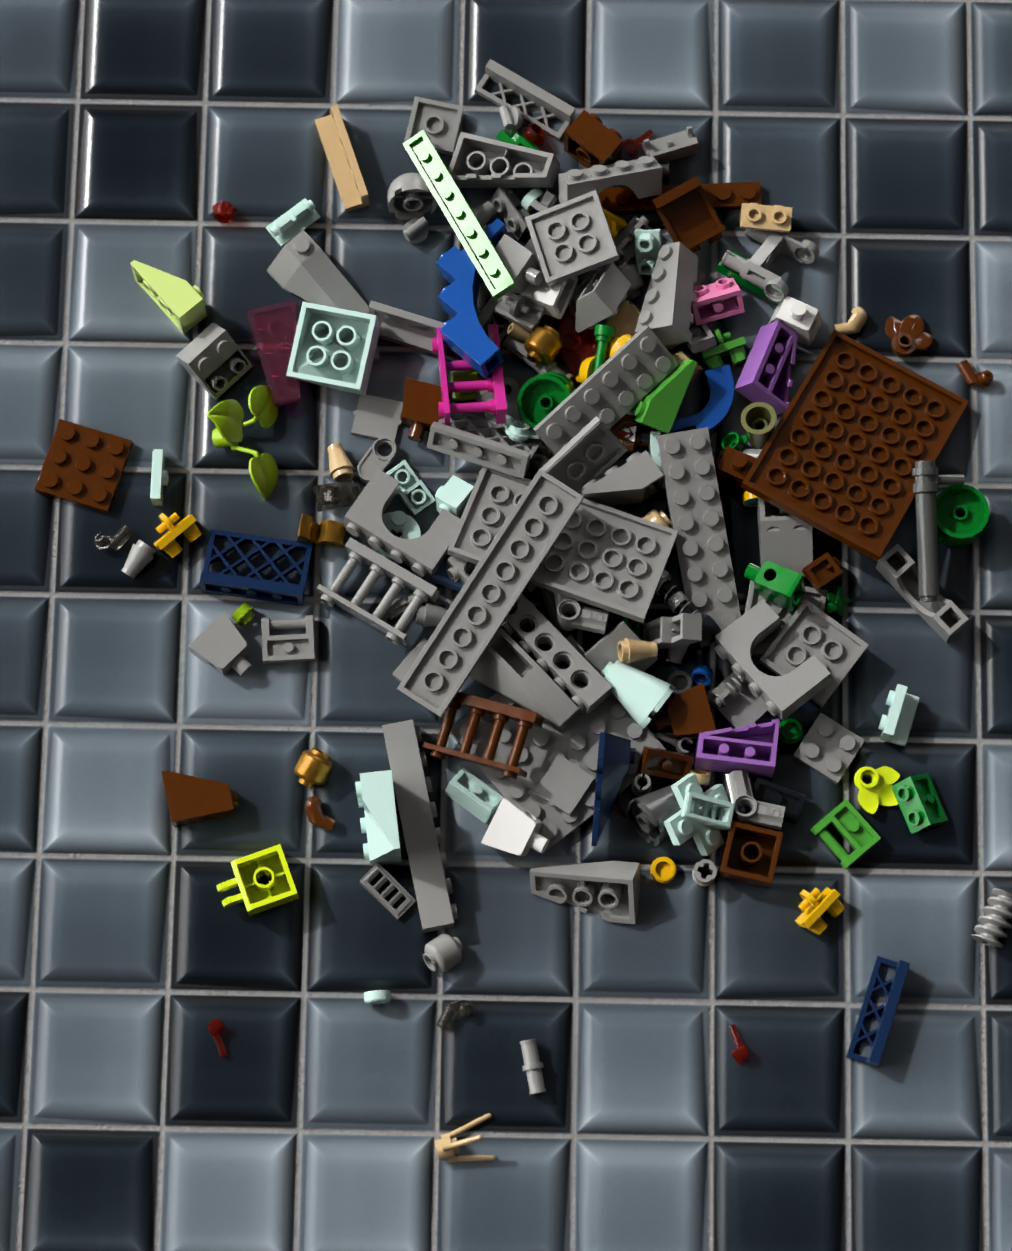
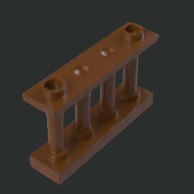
[423,692,544,780]

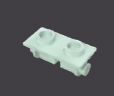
[265,198,321,247]

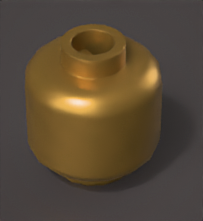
[524,326,562,365]
[294,747,333,788]

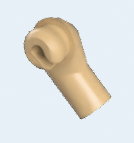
[834,307,867,335]

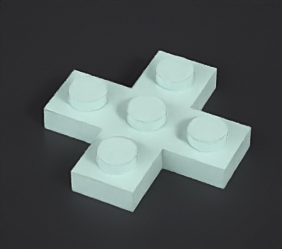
[663,773,730,856]

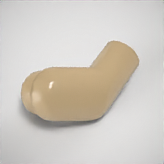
[507,322,540,342]

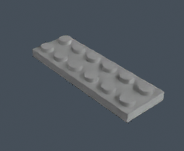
[533,325,679,455]

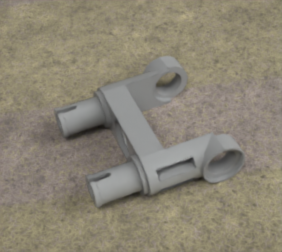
[721,229,819,302]

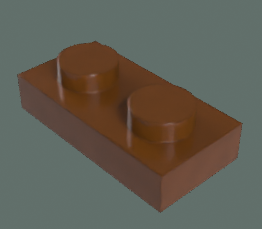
[637,746,694,781]

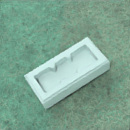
[150,449,169,506]

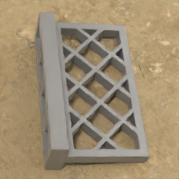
[427,413,543,479]

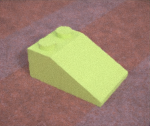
[130,260,207,335]

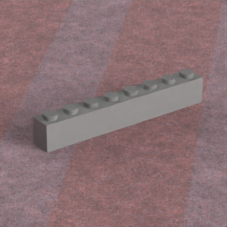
[382,719,458,933]

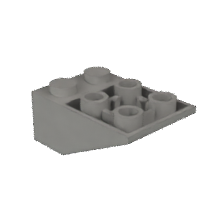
[581,450,664,506]
[757,497,813,577]

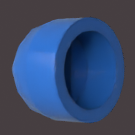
[691,664,713,687]

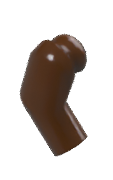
[956,359,993,388]
[305,796,336,832]

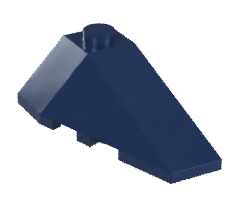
[591,732,635,846]

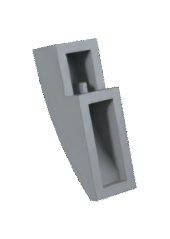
[641,613,702,650]

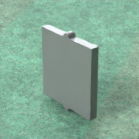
[351,394,403,442]
[534,754,595,816]

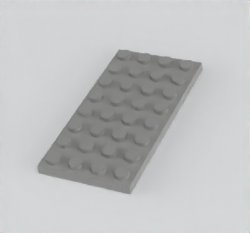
[447,466,678,623]

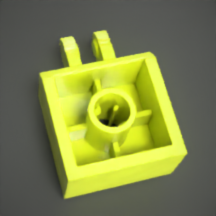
[216,844,299,916]

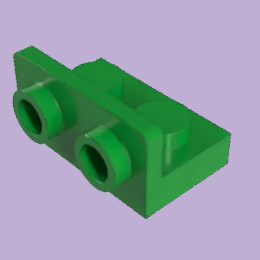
[892,773,948,834]

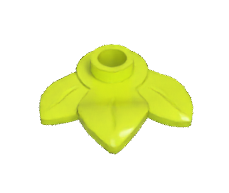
[854,766,900,815]

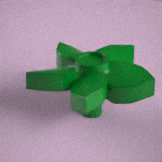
[825,586,852,617]

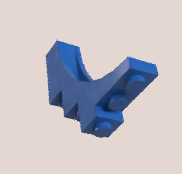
[436,219,509,378]

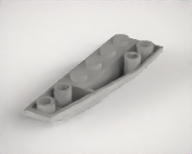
[469,627,579,728]

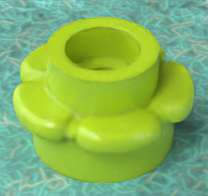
[231,602,255,626]

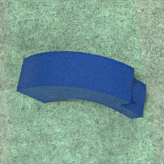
[669,364,734,436]

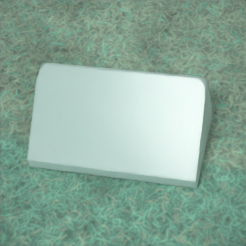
[444,767,503,823]

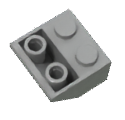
[575,262,632,333]
[176,322,253,400]

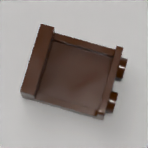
[651,176,726,253]

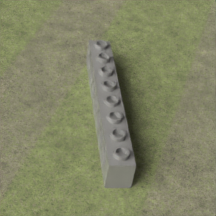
[446,556,612,715]

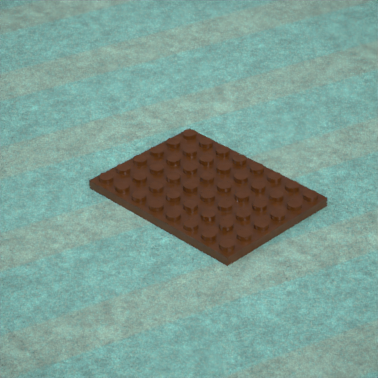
[740,330,969,562]

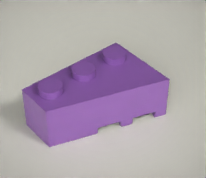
[734,320,798,415]
[694,718,780,778]

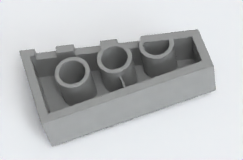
[635,242,699,346]

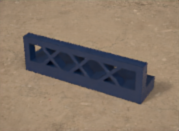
[846,956,910,1067]

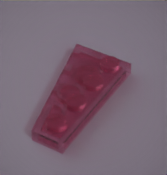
[246,300,300,407]

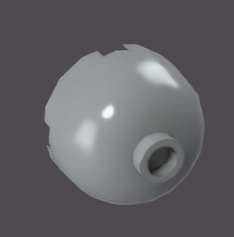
[387,172,438,221]

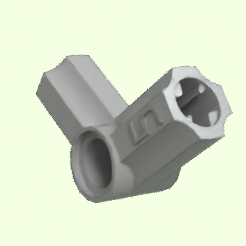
[553,592,609,635]
[725,770,785,830]

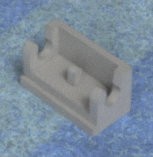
[642,126,698,163]

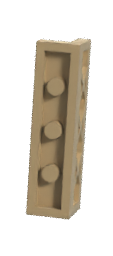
[315,105,369,213]

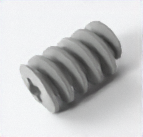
[971,888,1012,948]

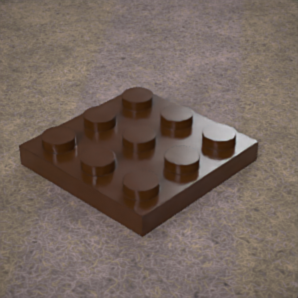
[35,419,133,514]

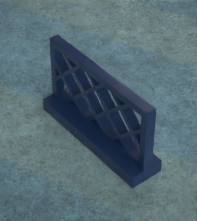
[200,529,313,606]

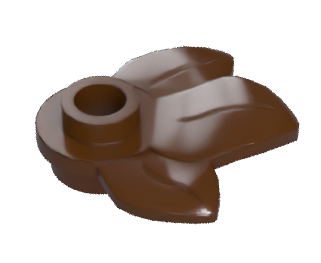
[885,314,934,357]

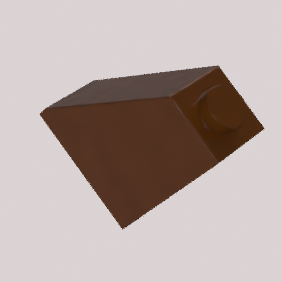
[162,771,239,827]

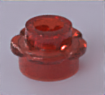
[523,123,546,145]
[212,201,237,223]

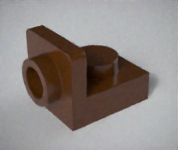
[802,552,843,591]

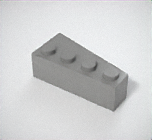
[448,132,561,188]

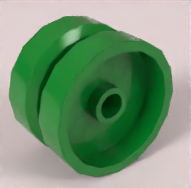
[517,371,576,428]
[936,484,990,548]

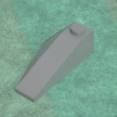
[267,230,369,314]
[529,861,641,924]

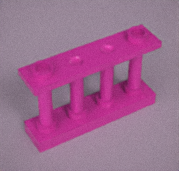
[432,324,507,426]

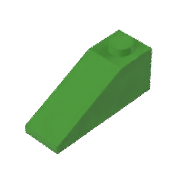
[634,359,697,434]

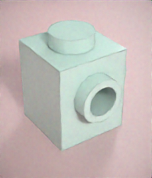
[435,475,474,518]

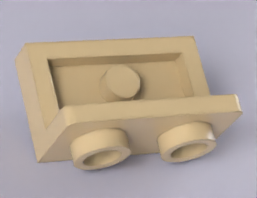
[739,203,792,233]

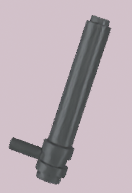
[912,461,965,602]

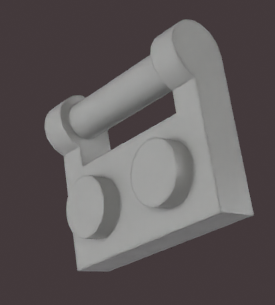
[261,615,315,664]

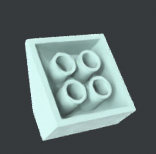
[286,302,382,395]
[355,770,402,866]

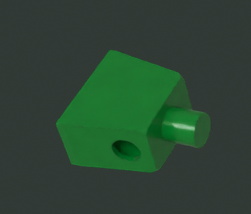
[744,560,806,613]

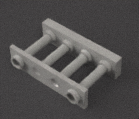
[317,537,440,647]

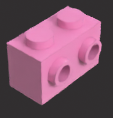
[691,278,745,326]

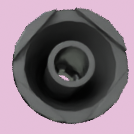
[626,784,681,847]

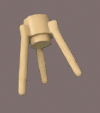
[435,1113,495,1164]

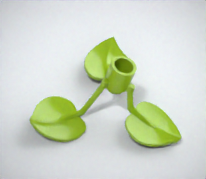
[206,385,278,499]

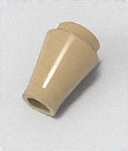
[327,443,355,483]
[617,638,658,664]

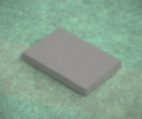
[541,416,628,494]

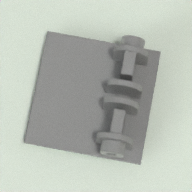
[708,672,768,728]

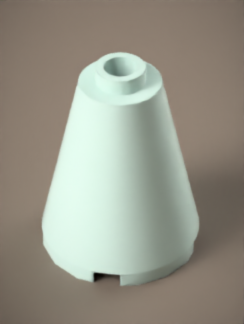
[601,660,675,729]

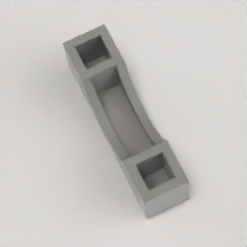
[558,156,662,203]
[876,544,969,643]

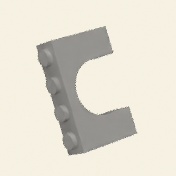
[343,469,460,579]
[714,599,831,721]

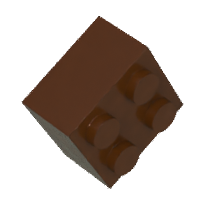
[564,110,623,168]
[718,821,783,889]

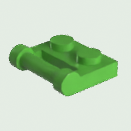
[811,799,881,870]

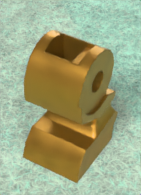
[296,513,347,548]

